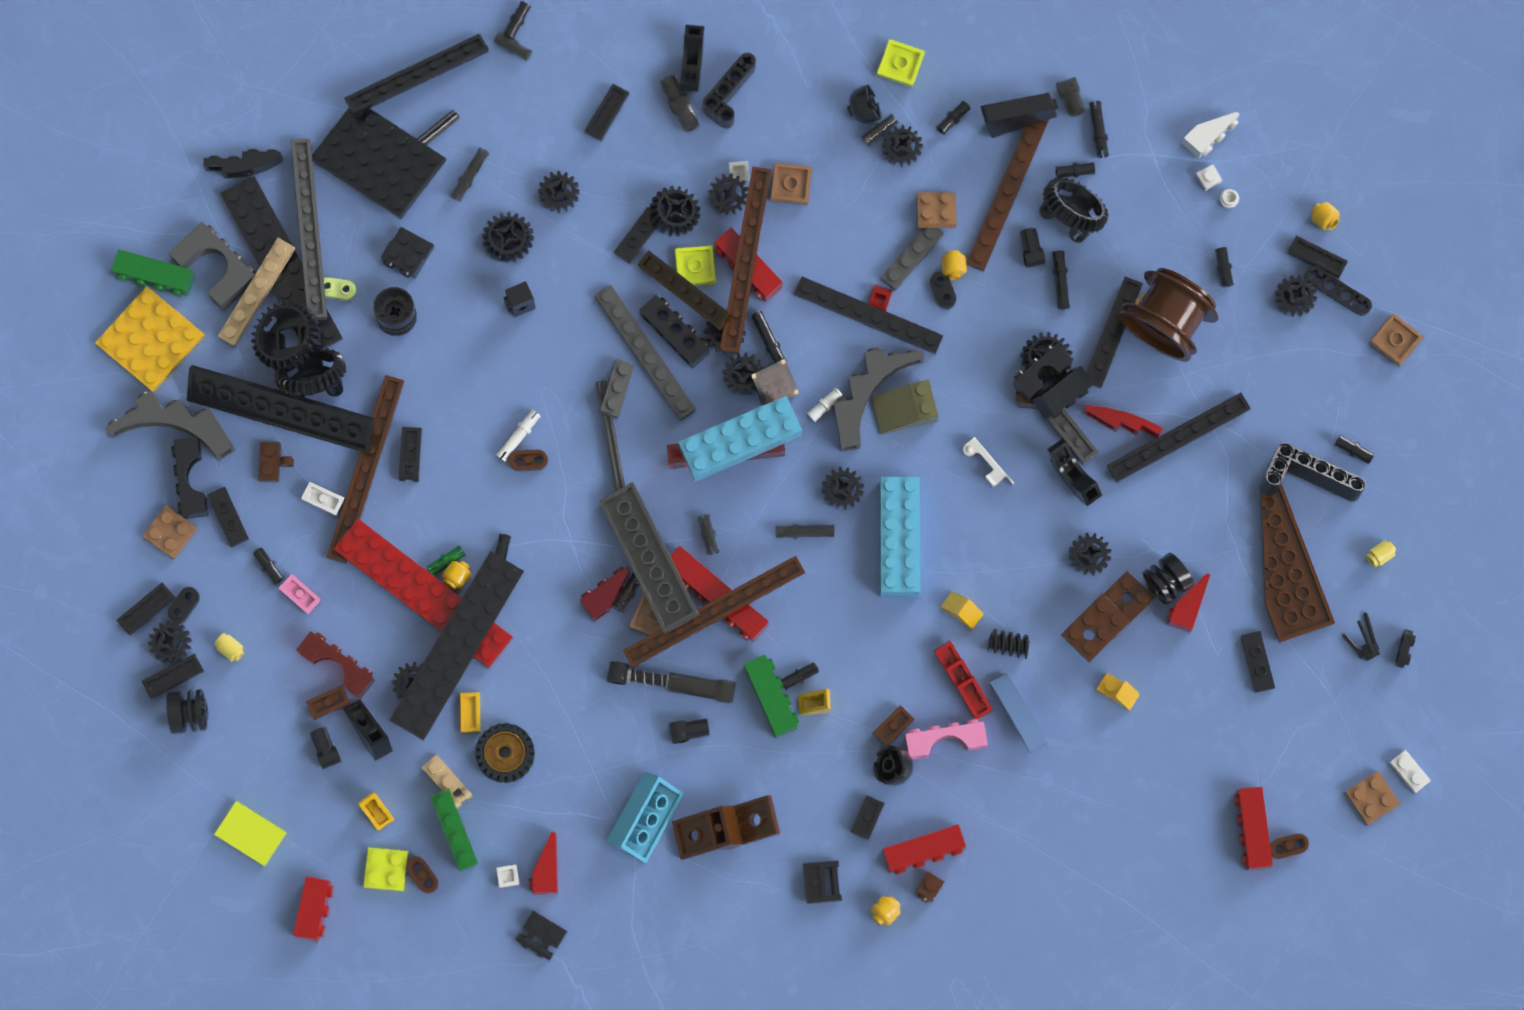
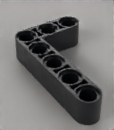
[1260,443,1366,502]

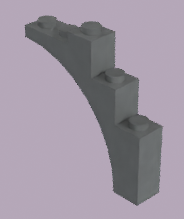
[833,348,924,452]
[105,390,236,461]

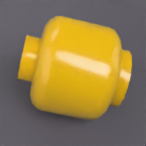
[1311,202,1340,230]
[941,250,967,280]
[442,561,471,590]
[871,896,900,926]

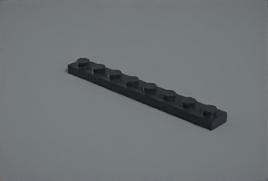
[344,33,489,116]
[794,276,943,354]
[1107,392,1251,483]

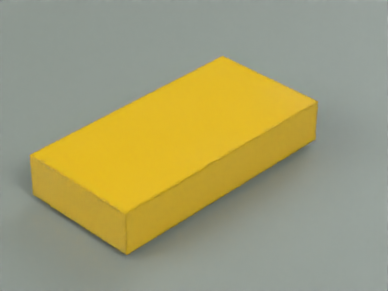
[460,692,481,733]

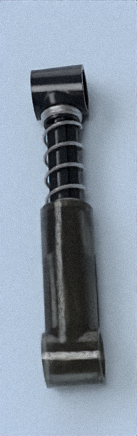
[606,661,736,703]

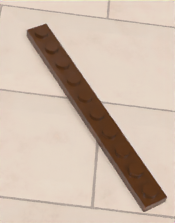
[966,119,1050,272]
[720,166,771,354]
[327,375,404,564]
[623,555,806,668]

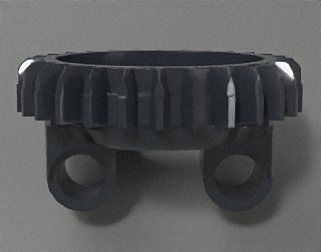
[1039,177,1109,243]
[251,300,321,371]
[274,347,346,397]

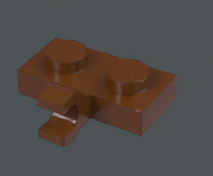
[258,442,294,482]

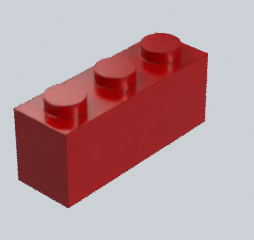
[293,876,334,942]

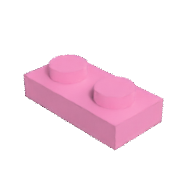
[278,574,322,615]

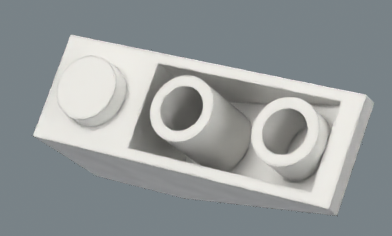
[1182,112,1240,159]

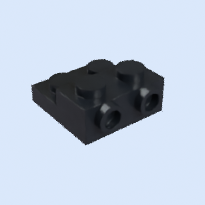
[381,227,435,278]

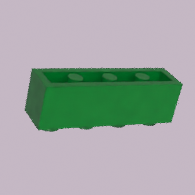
[111,249,195,297]
[744,655,799,738]
[430,789,478,871]

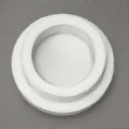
[1220,189,1239,208]

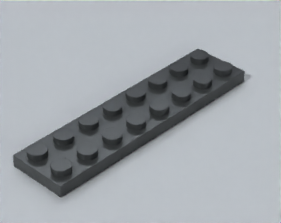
[599,482,700,634]

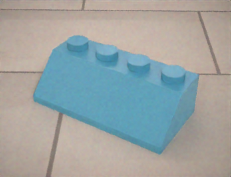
[606,771,684,863]

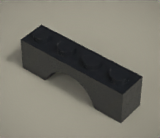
[171,436,209,519]

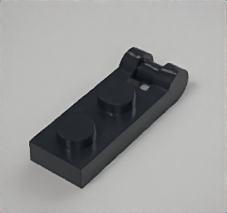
[399,427,422,482]

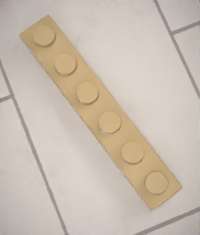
[218,238,296,347]

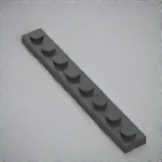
[595,285,696,421]

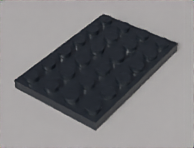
[312,108,446,220]

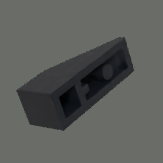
[343,699,393,761]

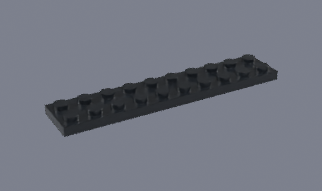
[220,176,343,350]
[187,365,375,454]
[389,551,524,741]

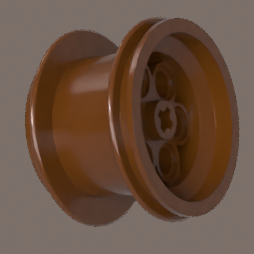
[1119,268,1219,362]

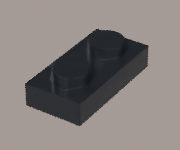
[851,795,885,840]

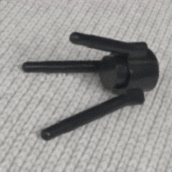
[1343,612,1380,661]

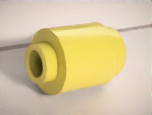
[1366,540,1396,568]
[214,633,244,662]

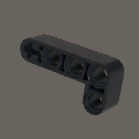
[703,53,756,128]

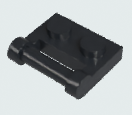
[803,861,842,904]

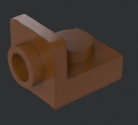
[915,872,944,903]

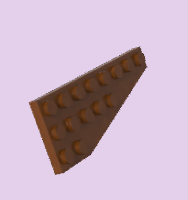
[1260,483,1335,643]

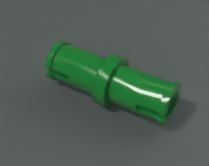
[426,545,466,576]

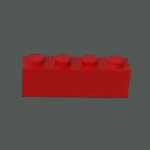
[714,227,783,302]
[1233,787,1273,870]
[882,824,966,875]

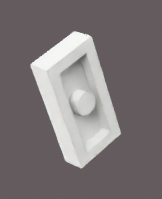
[301,482,345,517]
[1389,750,1431,794]

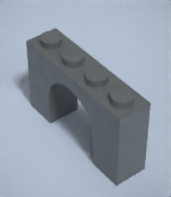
[168,222,256,311]

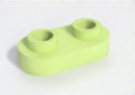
[324,277,357,301]

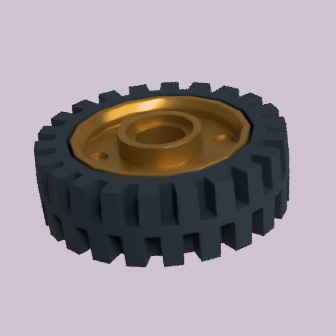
[475,723,535,783]

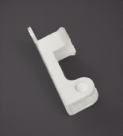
[963,437,1014,487]

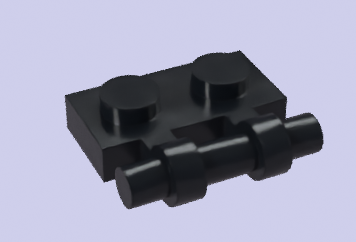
[515,911,568,961]

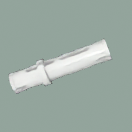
[496,409,541,463]

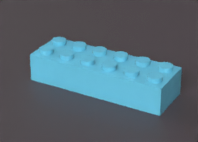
[679,396,802,482]
[880,477,920,597]

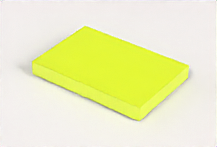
[214,801,287,866]

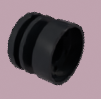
[373,287,417,336]
[1142,552,1194,605]
[166,689,209,734]

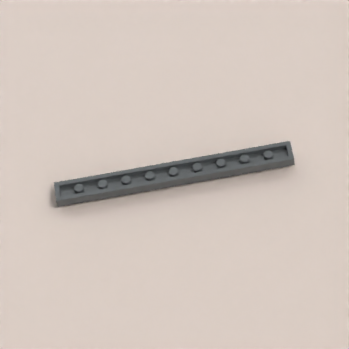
[291,138,327,320]

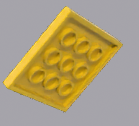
[95,286,205,393]

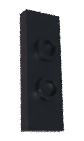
[585,84,629,142]
[614,207,657,264]
[1287,235,1348,279]
[207,487,249,548]
[116,582,175,636]
[1240,631,1275,693]
[142,654,205,699]

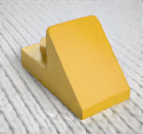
[1096,673,1140,711]

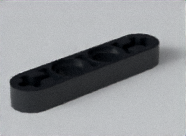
[1304,266,1372,316]

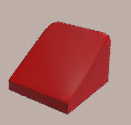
[868,284,893,311]

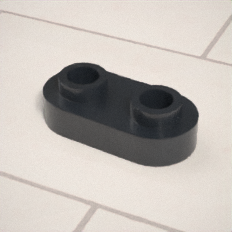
[930,272,956,310]
[168,587,200,624]
[1395,629,1416,668]

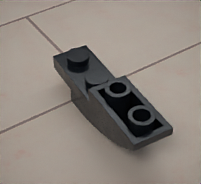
[203,149,283,179]

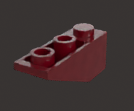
[580,566,630,622]

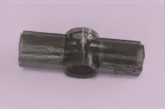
[660,75,700,132]

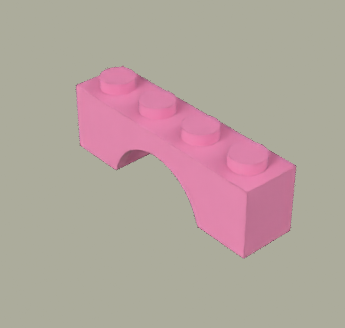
[905,719,988,760]

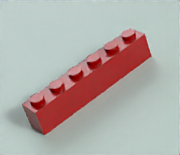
[671,546,769,642]

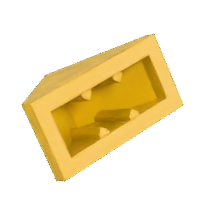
[940,591,983,630]
[798,689,830,715]
[358,792,394,831]

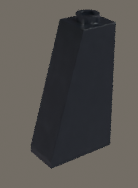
[980,92,1059,138]

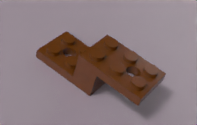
[1061,571,1155,663]
[672,795,780,860]

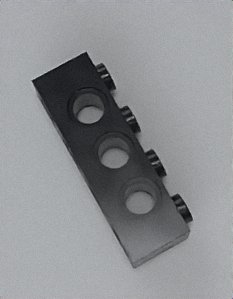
[639,295,709,369]

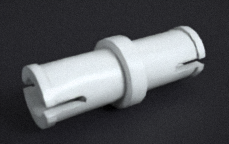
[806,388,843,422]

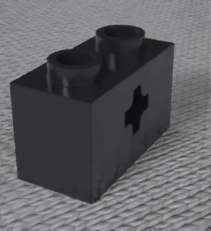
[503,281,536,317]

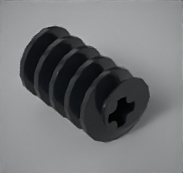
[987,629,1030,659]

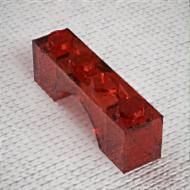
[296,631,375,699]

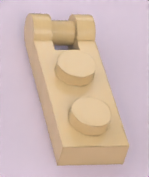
[422,754,473,809]

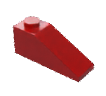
[1166,573,1211,633]
[529,832,558,895]

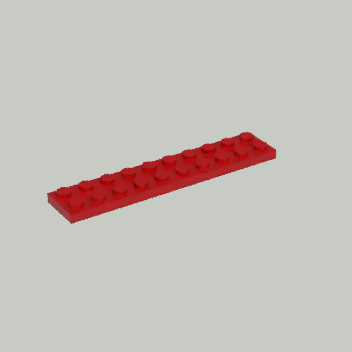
[333,519,513,669]

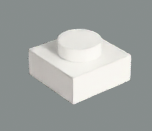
[729,161,750,182]
[1196,165,1222,191]
[497,865,520,888]

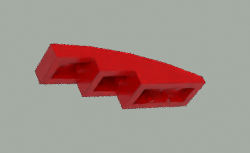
[1082,405,1163,438]
[933,640,993,719]

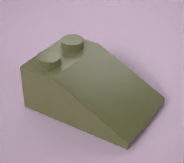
[872,379,938,435]

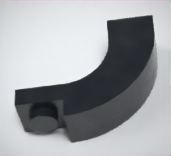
[679,25,705,92]
[1047,438,1102,507]

